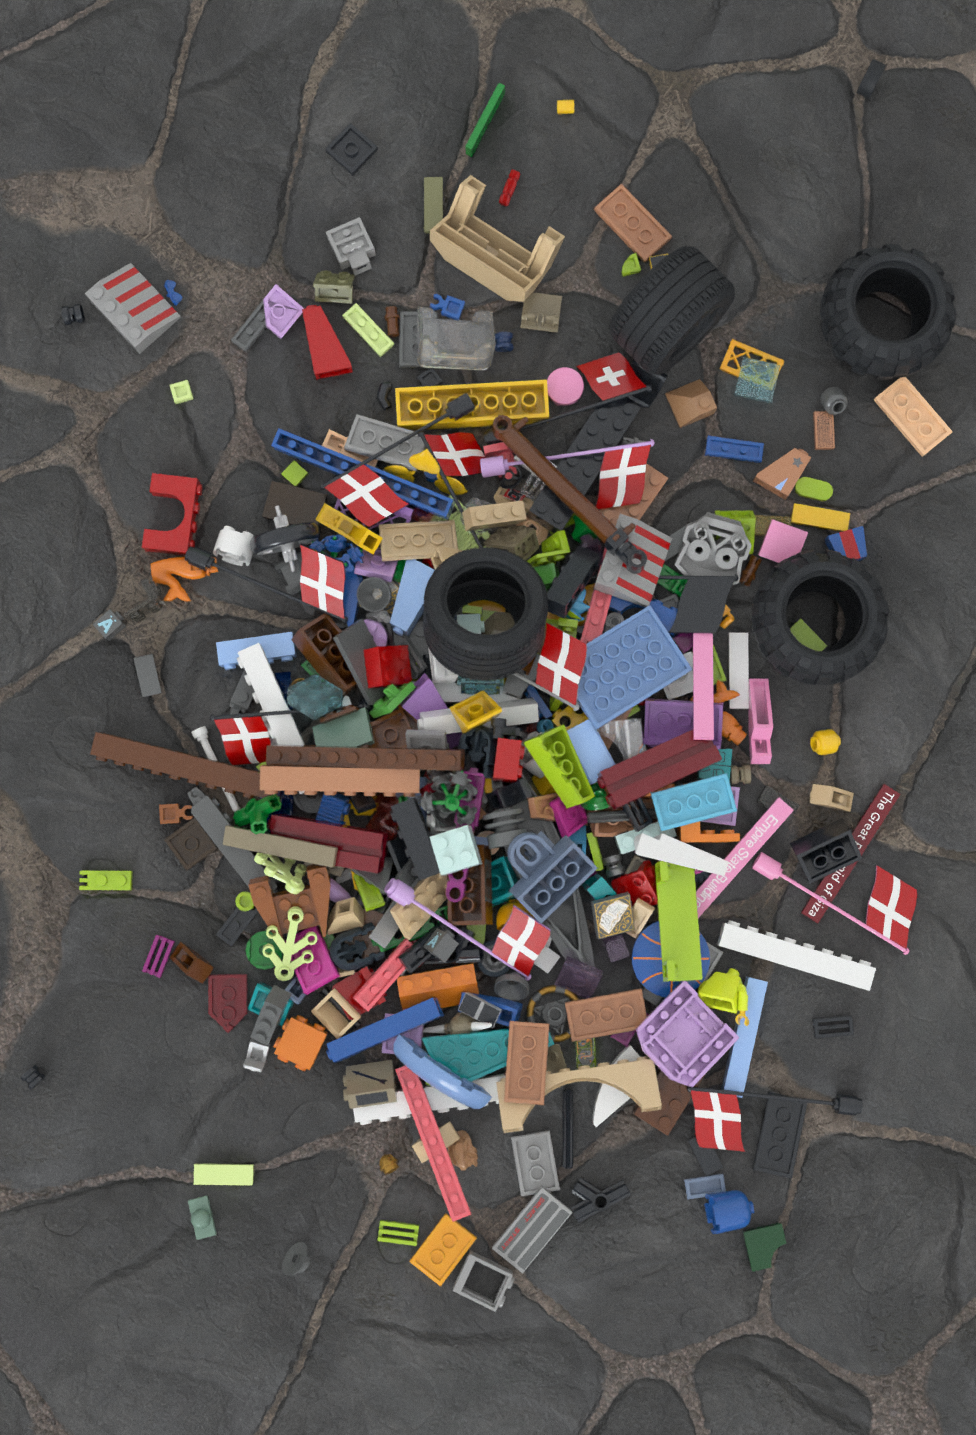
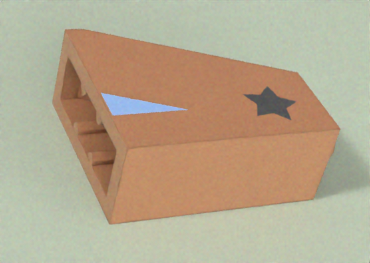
[753,448,811,500]

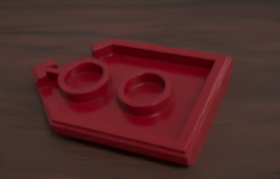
[208,974,248,1033]

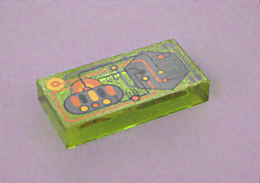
[575,1038,596,1068]

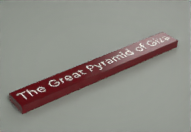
[801,784,900,924]

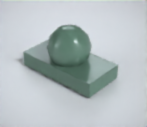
[188,1195,217,1240]

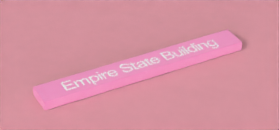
[696,797,794,918]

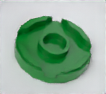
[246,931,284,970]

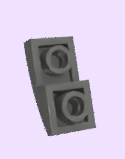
[133,654,161,697]

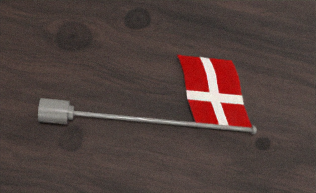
[514,623,587,711]

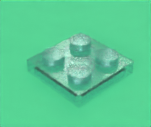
[734,357,780,403]

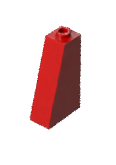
[302,305,353,380]

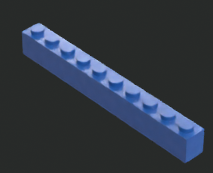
[271,428,455,520]

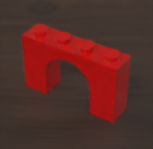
[142,473,203,556]

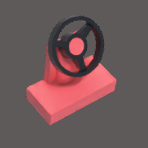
[483,442,522,489]

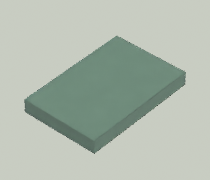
[312,707,375,747]

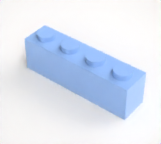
[216,632,297,670]

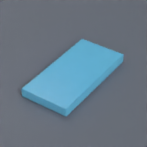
[651,773,737,831]

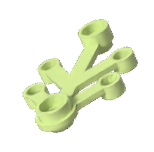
[254,852,307,894]
[263,906,317,981]

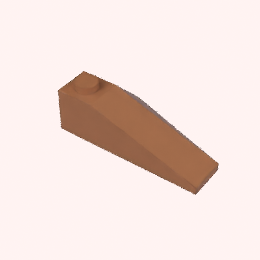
[587,798,658,837]

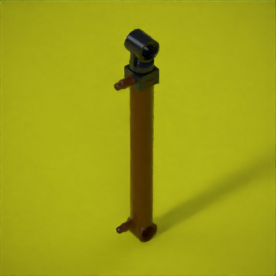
[493,415,647,574]

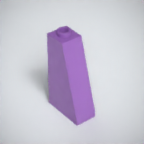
[400,673,463,749]

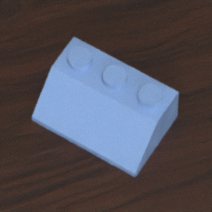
[567,719,616,785]

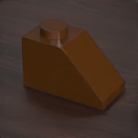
[169,942,214,984]

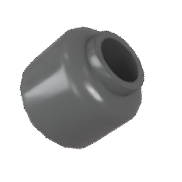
[820,386,848,415]

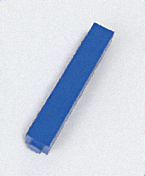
[326,998,444,1062]

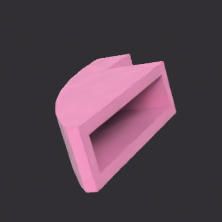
[748,679,773,764]

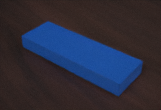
[705,436,764,463]

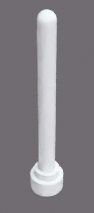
[191,726,240,812]

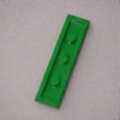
[465,83,505,157]

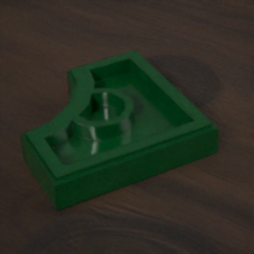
[743,1222,786,1272]

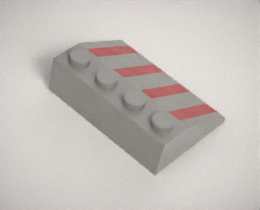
[85,263,181,354]
[594,514,672,607]

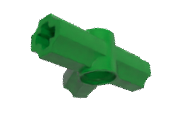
[233,794,282,835]

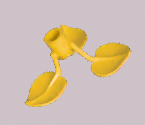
[383,449,468,495]

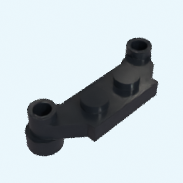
[490,718,528,741]

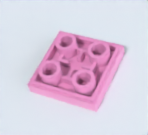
[758,519,808,563]

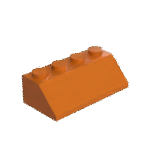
[397,963,479,1010]

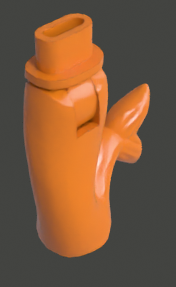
[151,557,218,601]
[689,680,747,745]

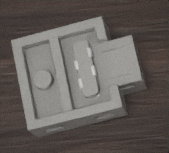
[326,217,376,275]

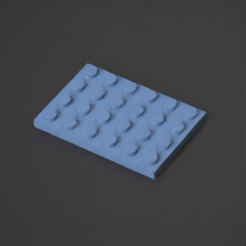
[577,605,692,730]

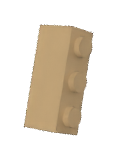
[462,500,527,531]

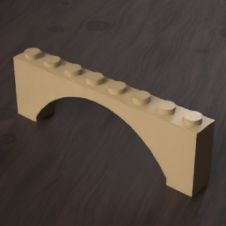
[496,1056,662,1133]

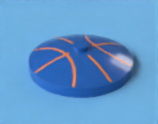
[631,921,710,997]

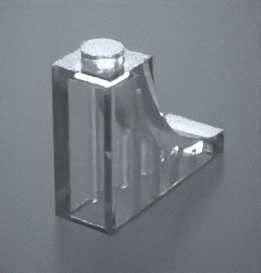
[597,718,645,760]

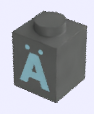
[93,609,126,641]
[423,928,459,963]

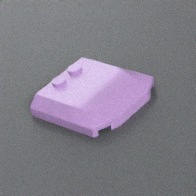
[636,981,740,1087]

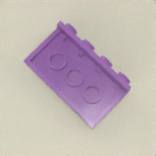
[643,698,724,749]

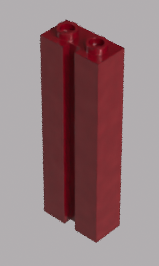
[597,730,722,810]
[268,813,389,873]

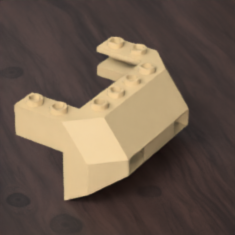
[430,175,565,302]

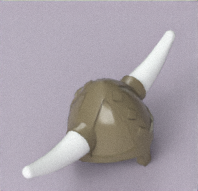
[423,1012,492,1035]

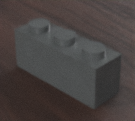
[251,985,292,1046]

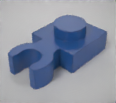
[430,294,465,321]

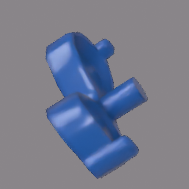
[164,280,182,306]

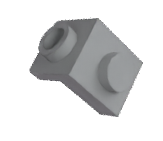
[243,1038,270,1072]

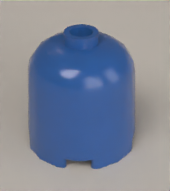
[705,1190,754,1234]

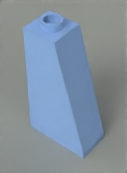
[390,559,434,637]

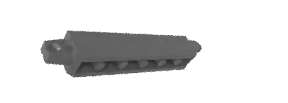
[187,787,280,893]

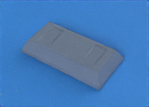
[684,1174,726,1200]

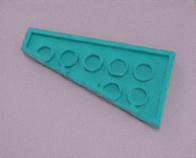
[422,1029,554,1082]

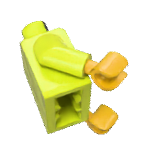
[697,968,749,1026]

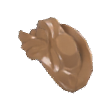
[448,1130,478,1171]

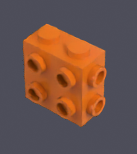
[273,1015,328,1071]

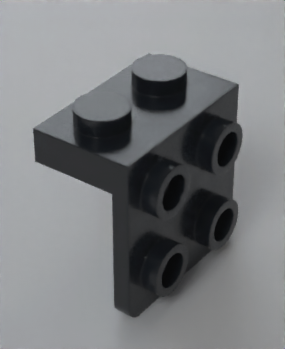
[627,359,668,408]

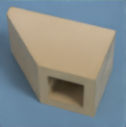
[327,897,364,935]

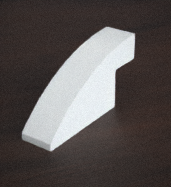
[592,1044,640,1127]

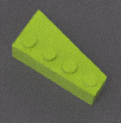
[523,724,595,808]

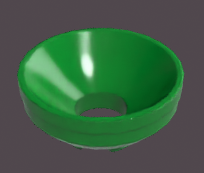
[580,783,610,810]

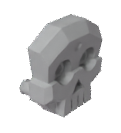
[675,512,752,585]

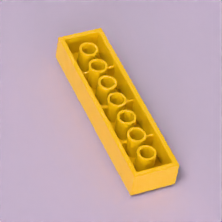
[395,380,549,431]

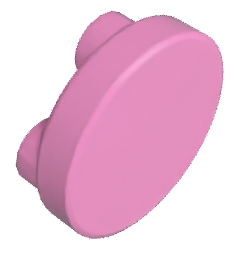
[547,367,584,406]

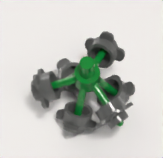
[421,771,478,825]

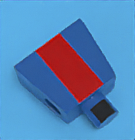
[824,526,867,561]

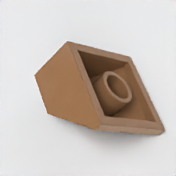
[665,379,717,428]

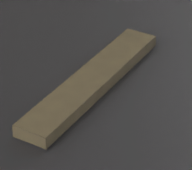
[223,825,338,868]

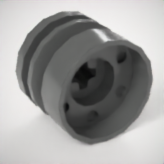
[483,807,528,849]

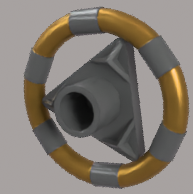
[526,985,579,1042]

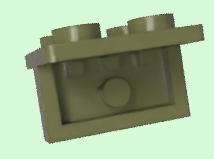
[313,271,355,303]

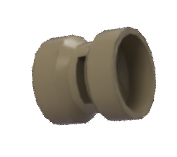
[730,765,751,785]

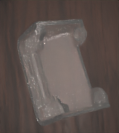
[416,307,496,370]

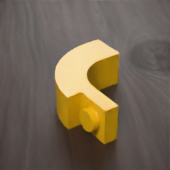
[315,503,383,555]

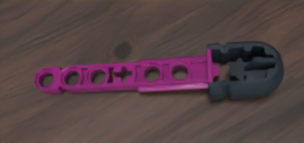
[446,725,497,902]

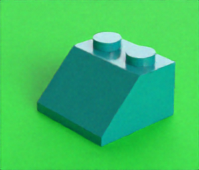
[491,856,518,906]

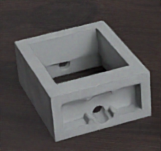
[453,1250,515,1312]

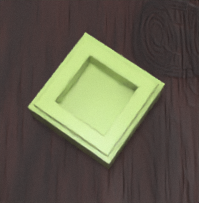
[170,380,194,404]

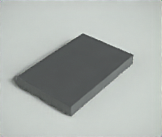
[399,311,438,369]

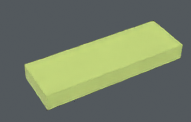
[342,303,394,357]
[194,1163,254,1185]

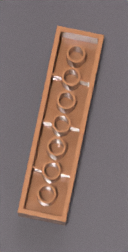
[260,765,420,797]

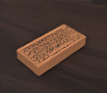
[813,411,835,450]

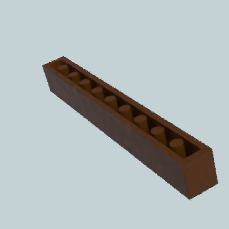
[90,732,281,798]
[266,744,465,771]

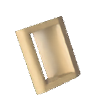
[311,988,362,1039]

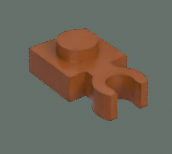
[159,803,194,824]

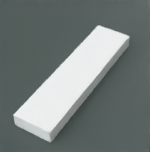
[728,633,749,709]

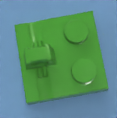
[369,681,416,718]

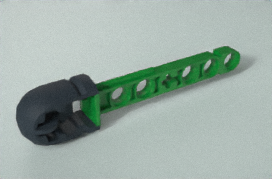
[330,905,495,971]

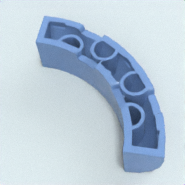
[393,1034,492,1109]

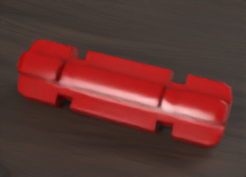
[499,170,520,206]

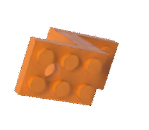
[641,784,740,843]

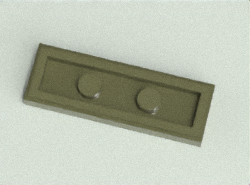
[424,177,443,233]

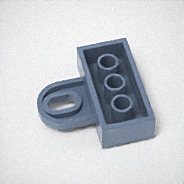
[508,832,598,923]

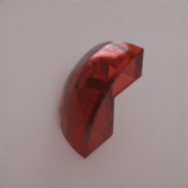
[366,792,399,841]

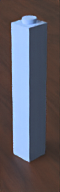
[721,976,768,1098]

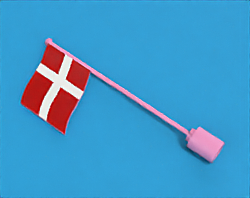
[751,852,917,955]

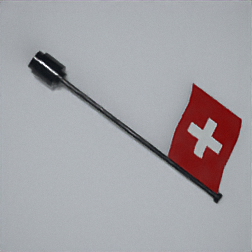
[483,353,652,445]

